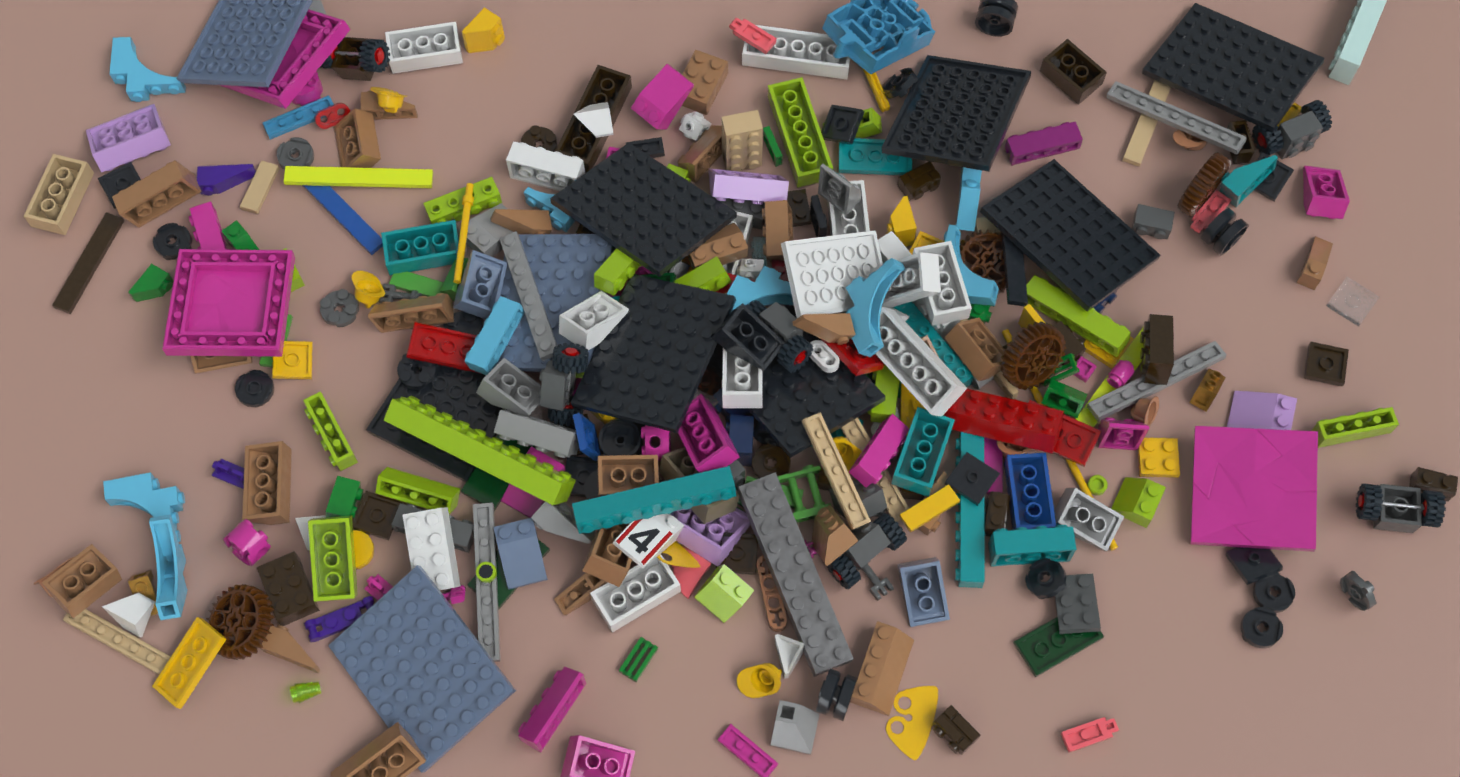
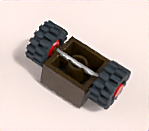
[320,37,390,81]

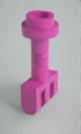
[442,585,466,604]

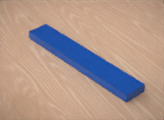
[302,185,383,255]

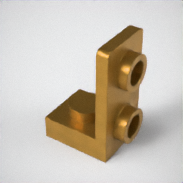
[1189,369,1226,412]
[128,570,158,616]

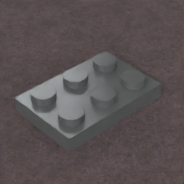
[1055,574,1101,634]

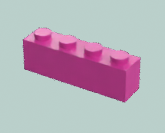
[189,201,228,250]
[849,414,910,488]

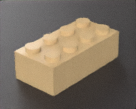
[721,110,763,171]
[23,154,94,235]

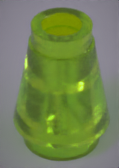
[290,681,321,703]

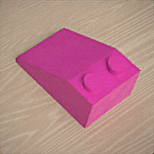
[631,64,694,130]
[1303,165,1350,219]
[1098,418,1149,450]
[501,446,565,518]
[561,735,635,777]

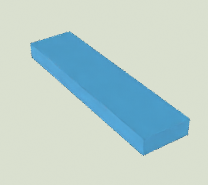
[262,95,334,140]

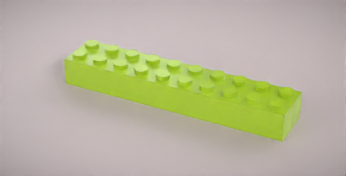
[384,396,576,505]

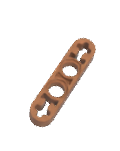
[756,555,787,632]

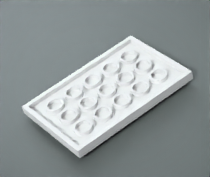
[781,230,883,318]

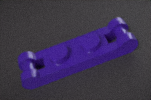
[304,596,375,643]

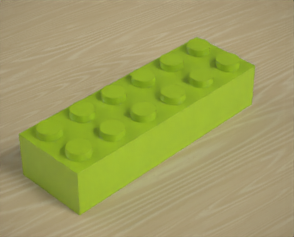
[768,77,833,188]

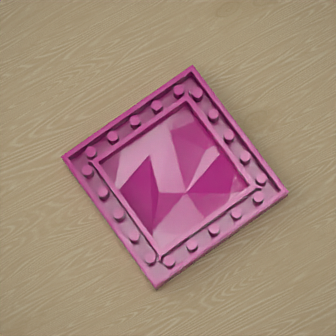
[220,9,351,109]
[162,249,295,357]
[1191,426,1318,552]

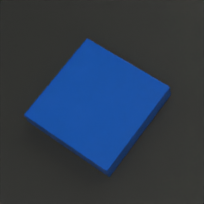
[573,413,601,461]

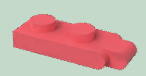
[729,18,777,54]
[1190,190,1231,234]
[1061,717,1119,753]

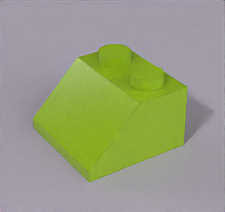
[1111,477,1166,528]
[694,564,754,623]

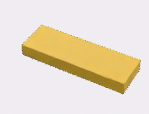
[899,485,960,533]

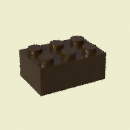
[1040,39,1107,105]
[1140,314,1174,385]
[256,551,320,626]

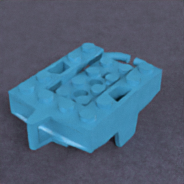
[822,0,936,74]

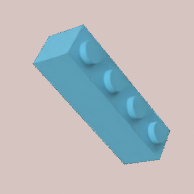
[465,296,525,375]

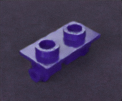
[212,459,244,489]

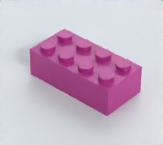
[678,394,740,473]

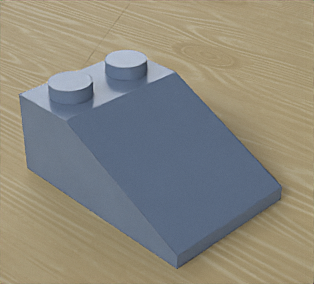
[453,250,507,319]
[493,518,548,590]
[897,557,950,627]

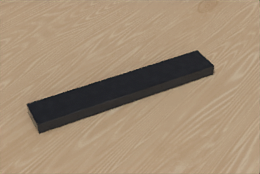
[1001,232,1028,307]

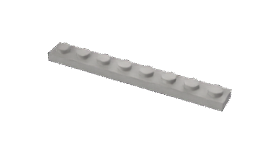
[1107,81,1246,154]
[499,231,558,361]
[1087,341,1227,421]
[473,503,501,662]

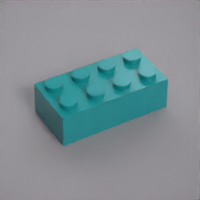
[381,220,459,275]
[891,407,955,497]
[988,525,1077,567]

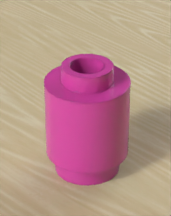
[1107,360,1135,389]

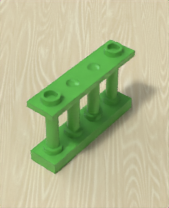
[746,465,831,523]

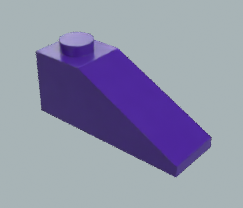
[197,164,256,196]

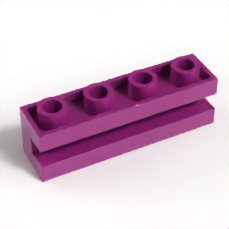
[1004,121,1083,166]

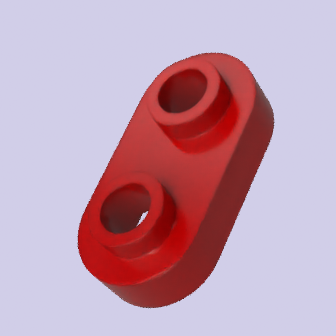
[315,103,350,129]

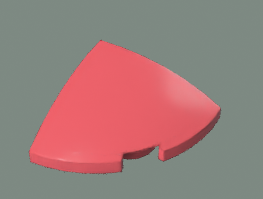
[672,547,711,599]

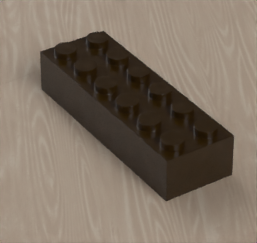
[555,65,632,173]

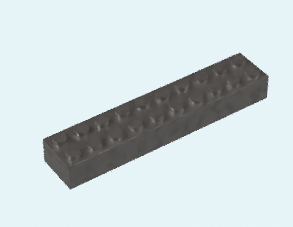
[737,472,854,677]

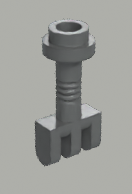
[378,284,422,303]
[856,561,894,600]

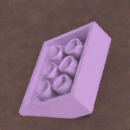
[86,104,171,173]
[708,168,789,205]
[1227,391,1297,430]
[670,507,750,567]

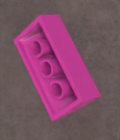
[518,666,586,753]

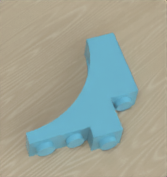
[109,37,186,102]
[956,167,982,231]
[524,187,576,233]
[944,225,999,306]
[846,258,905,357]
[727,266,794,312]
[103,472,185,542]
[149,515,188,620]

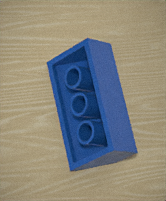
[1004,453,1056,530]

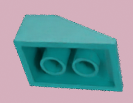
[1220,155,1278,207]

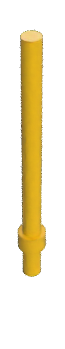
[453,183,474,284]

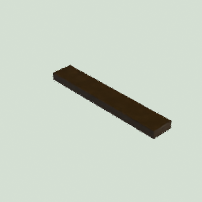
[52,212,124,314]

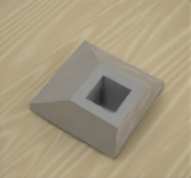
[771,700,819,755]

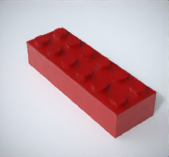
[943,389,1064,454]

